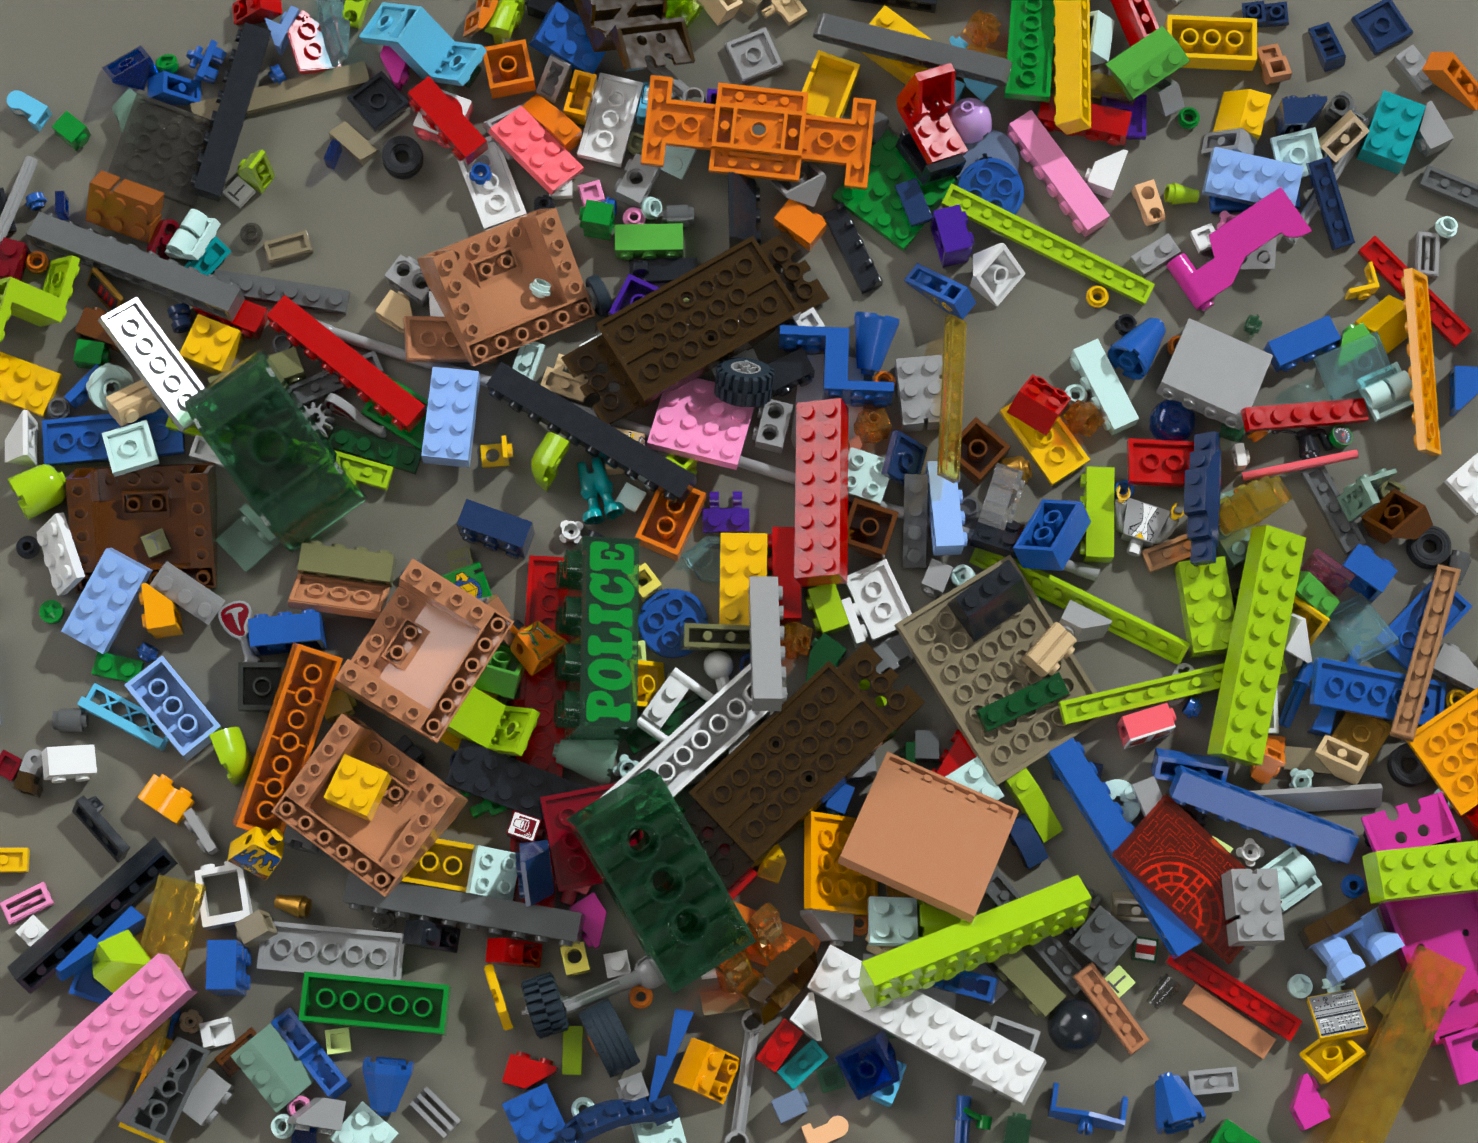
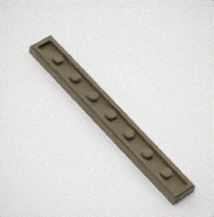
[190,61,370,127]

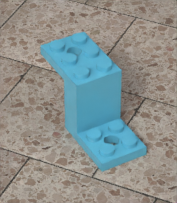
[359,2,487,86]

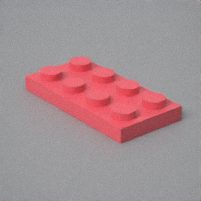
[488,106,584,195]

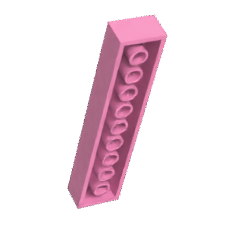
[0,953,197,1143]

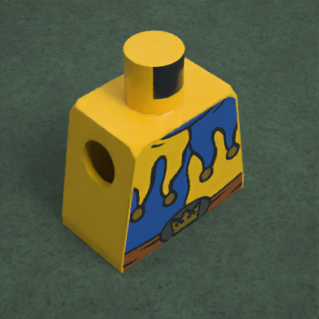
[227,827,284,880]

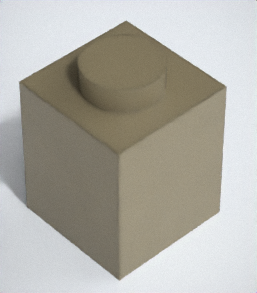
[235,909,278,947]

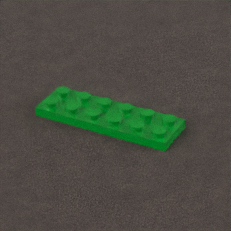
[1004,0,1055,102]

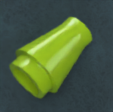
[1164,182,1199,205]

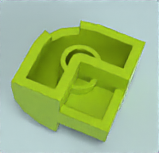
[484,0,526,44]
[531,432,570,491]
[209,727,253,785]

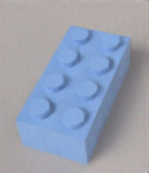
[1202,147,1304,206]
[421,367,481,468]
[61,548,153,654]
[125,656,222,762]

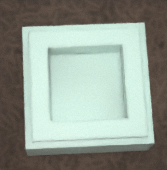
[615,482,647,514]

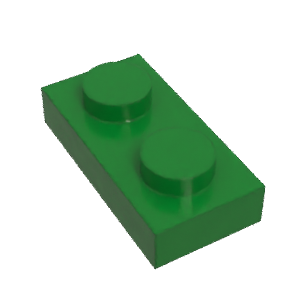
[91,652,145,683]

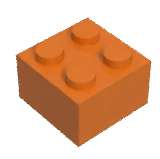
[483,39,536,99]

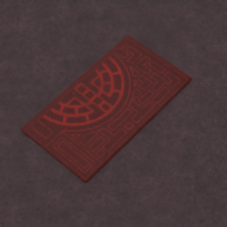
[1112,794,1282,965]

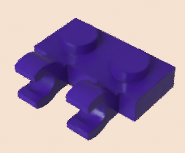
[703,491,750,533]

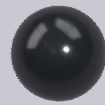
[1047,999,1102,1054]

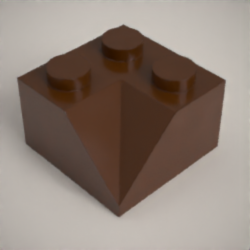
[943,417,1011,487]
[1361,488,1433,545]
[848,498,899,561]

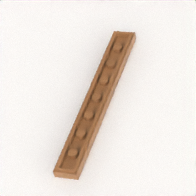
[1390,564,1461,742]

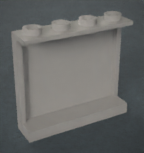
[1156,318,1273,430]

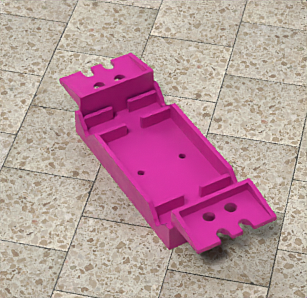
[1360,792,1478,1086]

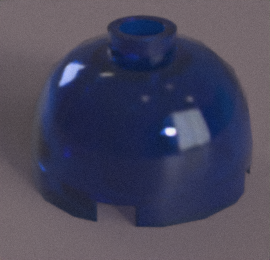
[1149,399,1196,441]

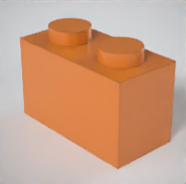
[773,199,827,251]

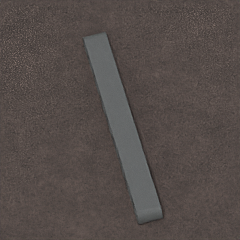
[813,13,1012,86]

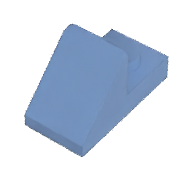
[265,6,300,55]

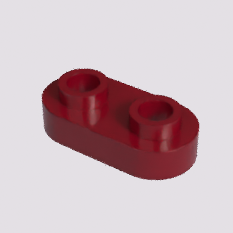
[147,219,180,260]

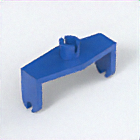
[1048,1082,1128,1135]

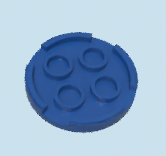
[957,158,1024,224]
[638,589,708,658]

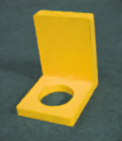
[1345,262,1380,300]
[480,435,513,468]

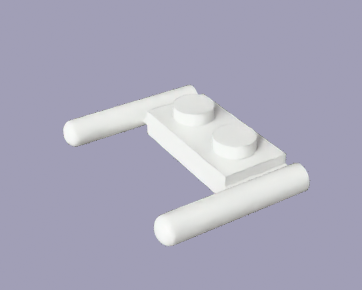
[635,667,714,743]

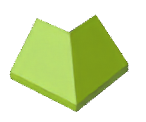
[92,930,151,993]

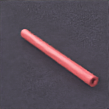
[1242,449,1359,481]

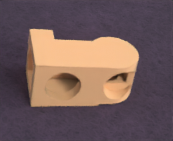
[1131,179,1165,226]
[801,1116,849,1143]

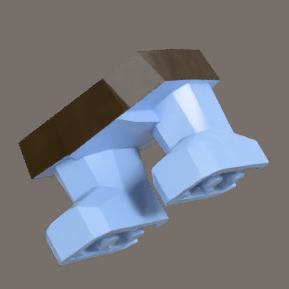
[1298,892,1405,987]

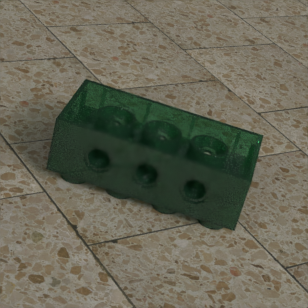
[566,768,757,994]

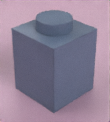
[771,1088,810,1124]

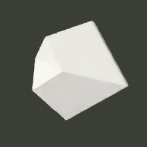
[970,243,1026,306]
[5,410,38,467]

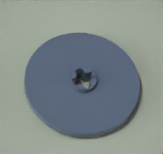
[955,129,1019,181]

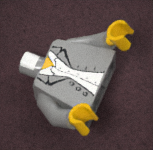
[1114,486,1184,557]

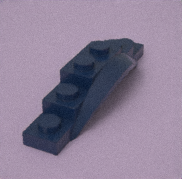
[1184,431,1221,566]
[548,1095,679,1143]

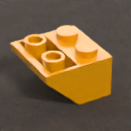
[138,583,184,639]
[673,1037,741,1104]

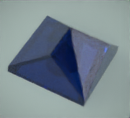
[102,45,158,91]

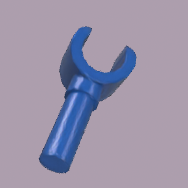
[166,1008,181,1040]

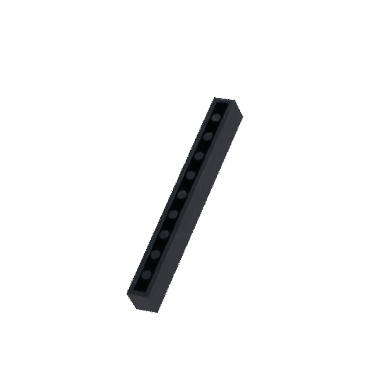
[486,362,697,505]

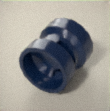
[167,303,194,333]

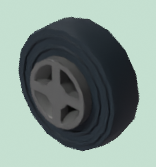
[585,275,612,316]

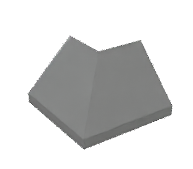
[770,161,827,207]

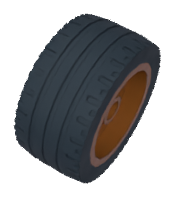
[578,998,640,1078]

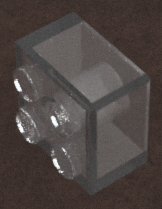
[978,463,1025,530]

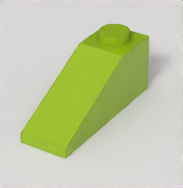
[237,150,275,194]
[1004,768,1063,844]

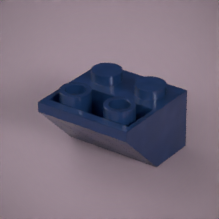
[1274,94,1327,137]
[515,840,554,907]

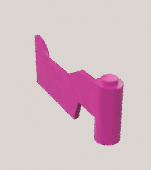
[1166,187,1312,312]

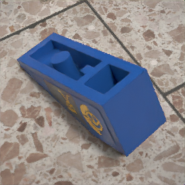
[904,263,976,320]

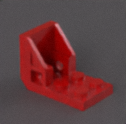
[897,63,968,165]

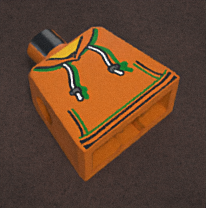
[510,620,568,676]

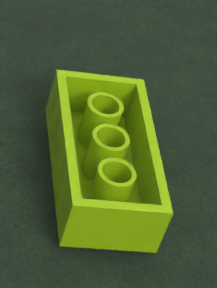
[1174,556,1235,658]

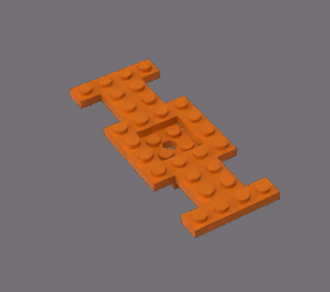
[641,75,876,190]

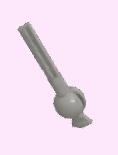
[562,950,680,1014]

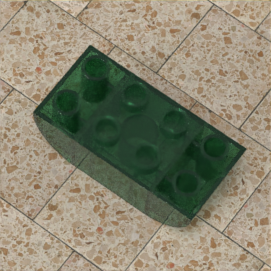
[184,347,368,553]

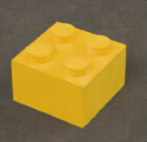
[179,314,244,375]
[323,754,392,822]

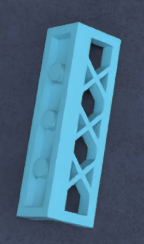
[77,683,169,751]

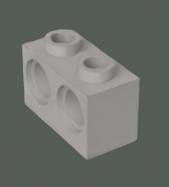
[384,254,431,307]
[752,399,793,454]

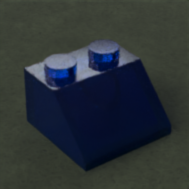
[835,1030,900,1100]

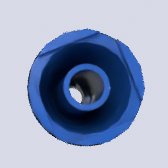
[854,312,900,376]
[1107,318,1166,380]

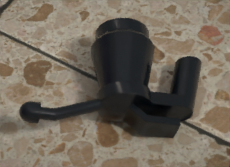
[1271,426,1334,460]

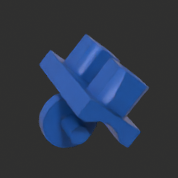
[186,39,227,84]

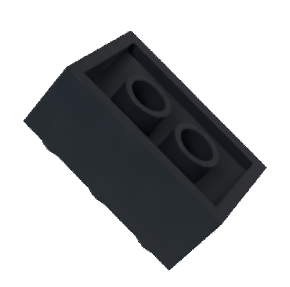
[728,172,761,249]
[947,560,1030,642]

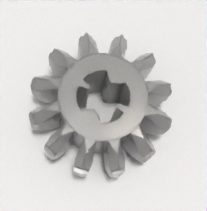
[295,402,335,442]

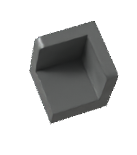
[914,730,939,763]

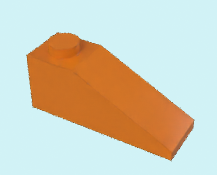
[1422,52,1478,110]
[522,93,582,152]

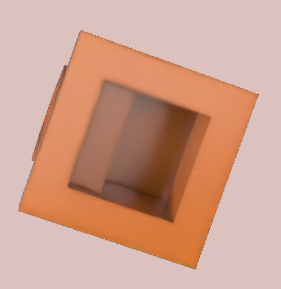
[1250,745,1285,784]

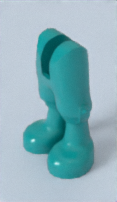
[577,456,625,525]

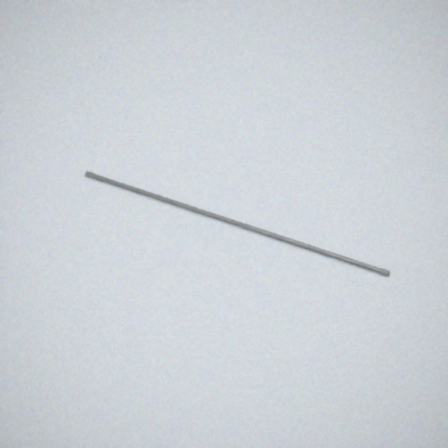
[317,320,1100,581]

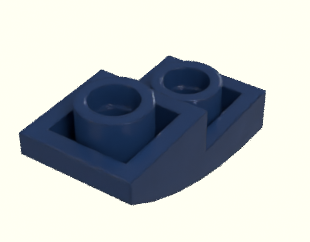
[1242,1,1289,27]
[1009,814,1049,869]

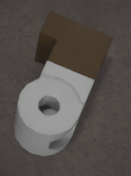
[13,749,43,798]

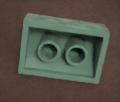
[1216,490,1256,571]
[231,1023,315,1113]

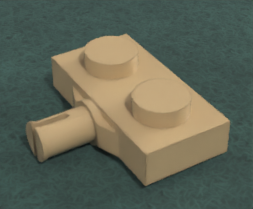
[761,0,808,26]

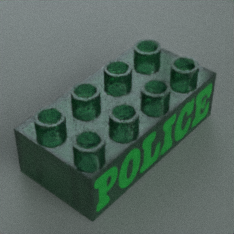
[553,536,639,744]

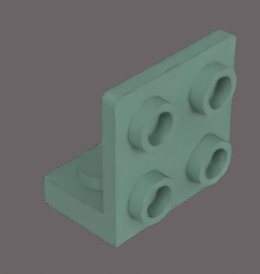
[1337,468,1398,522]
[216,503,281,572]

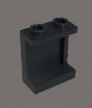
[895,129,966,187]

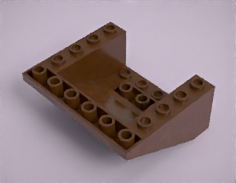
[65,463,217,594]

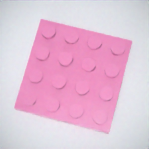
[647,378,754,470]

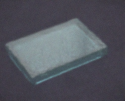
[1314,331,1394,400]
[1327,593,1399,664]

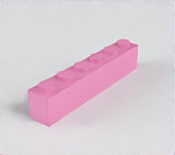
[1007,110,1110,237]

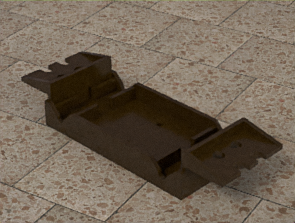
[574,0,695,71]
[561,231,830,425]
[665,642,925,894]

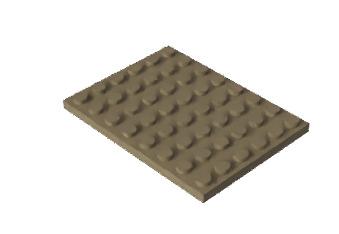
[894,555,1108,786]

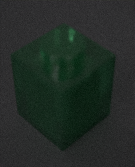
[1001,1112,1032,1143]

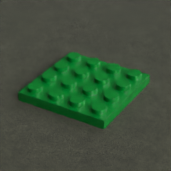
[832,130,958,252]

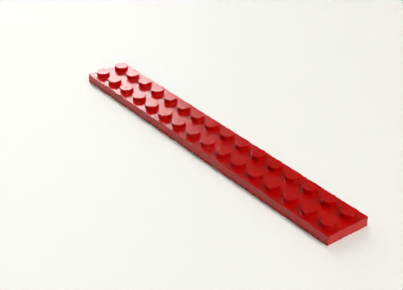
[510,555,576,908]

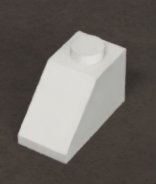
[1084,149,1128,198]

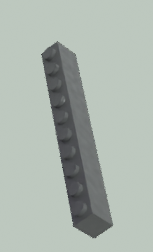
[26,212,245,322]
[343,873,585,947]

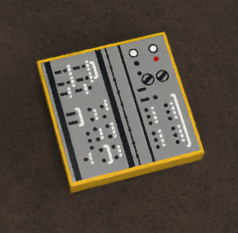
[1307,988,1368,1043]

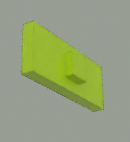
[562,1026,583,1075]

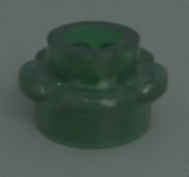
[1243,314,1262,336]

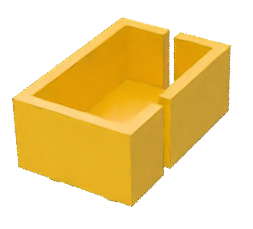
[802,50,860,118]

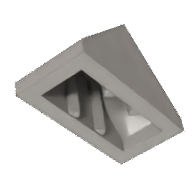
[535,54,572,103]

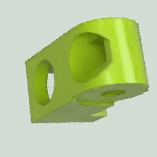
[341,0,372,29]

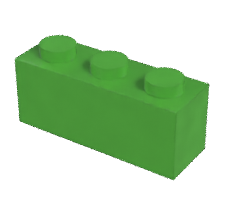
[615,223,684,261]

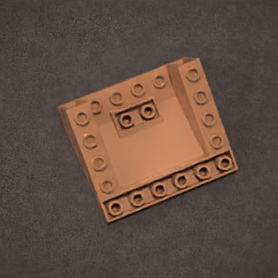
[417,208,595,366]
[335,558,514,743]
[271,713,468,897]
[837,751,1019,923]

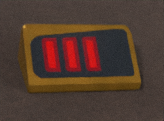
[87,267,126,311]

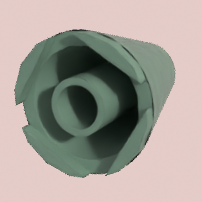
[552,739,619,785]

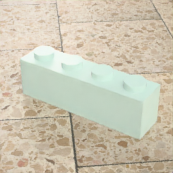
[1070,339,1139,436]

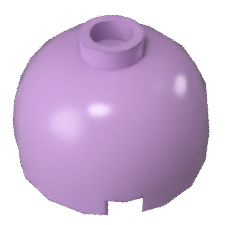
[948,98,993,144]

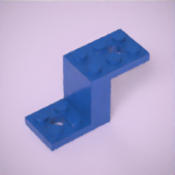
[779,325,894,408]

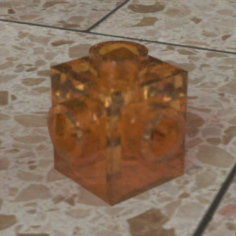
[962,9,1002,47]
[1063,399,1105,438]
[854,408,892,444]
[780,622,813,659]

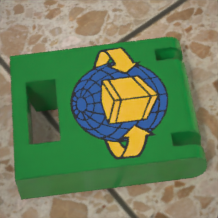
[441,562,492,603]

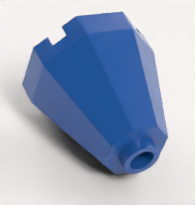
[362,1056,414,1116]
[1155,1072,1206,1134]

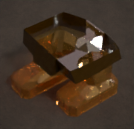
[715,903,818,1026]

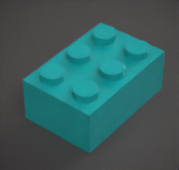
[1356,90,1426,174]

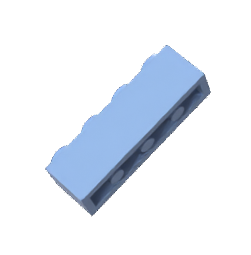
[925,460,967,556]

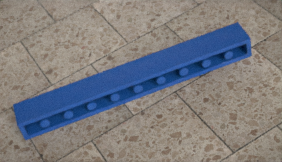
[1046,737,1202,959]

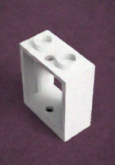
[194,861,253,930]

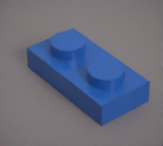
[64,364,99,409]

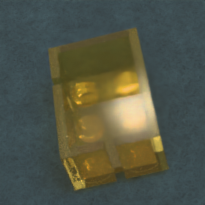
[1219,475,1293,535]

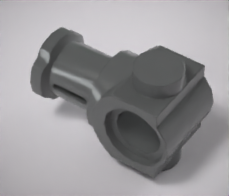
[1324,91,1372,126]

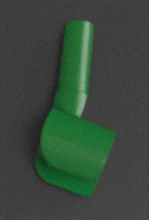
[963,1107,992,1130]

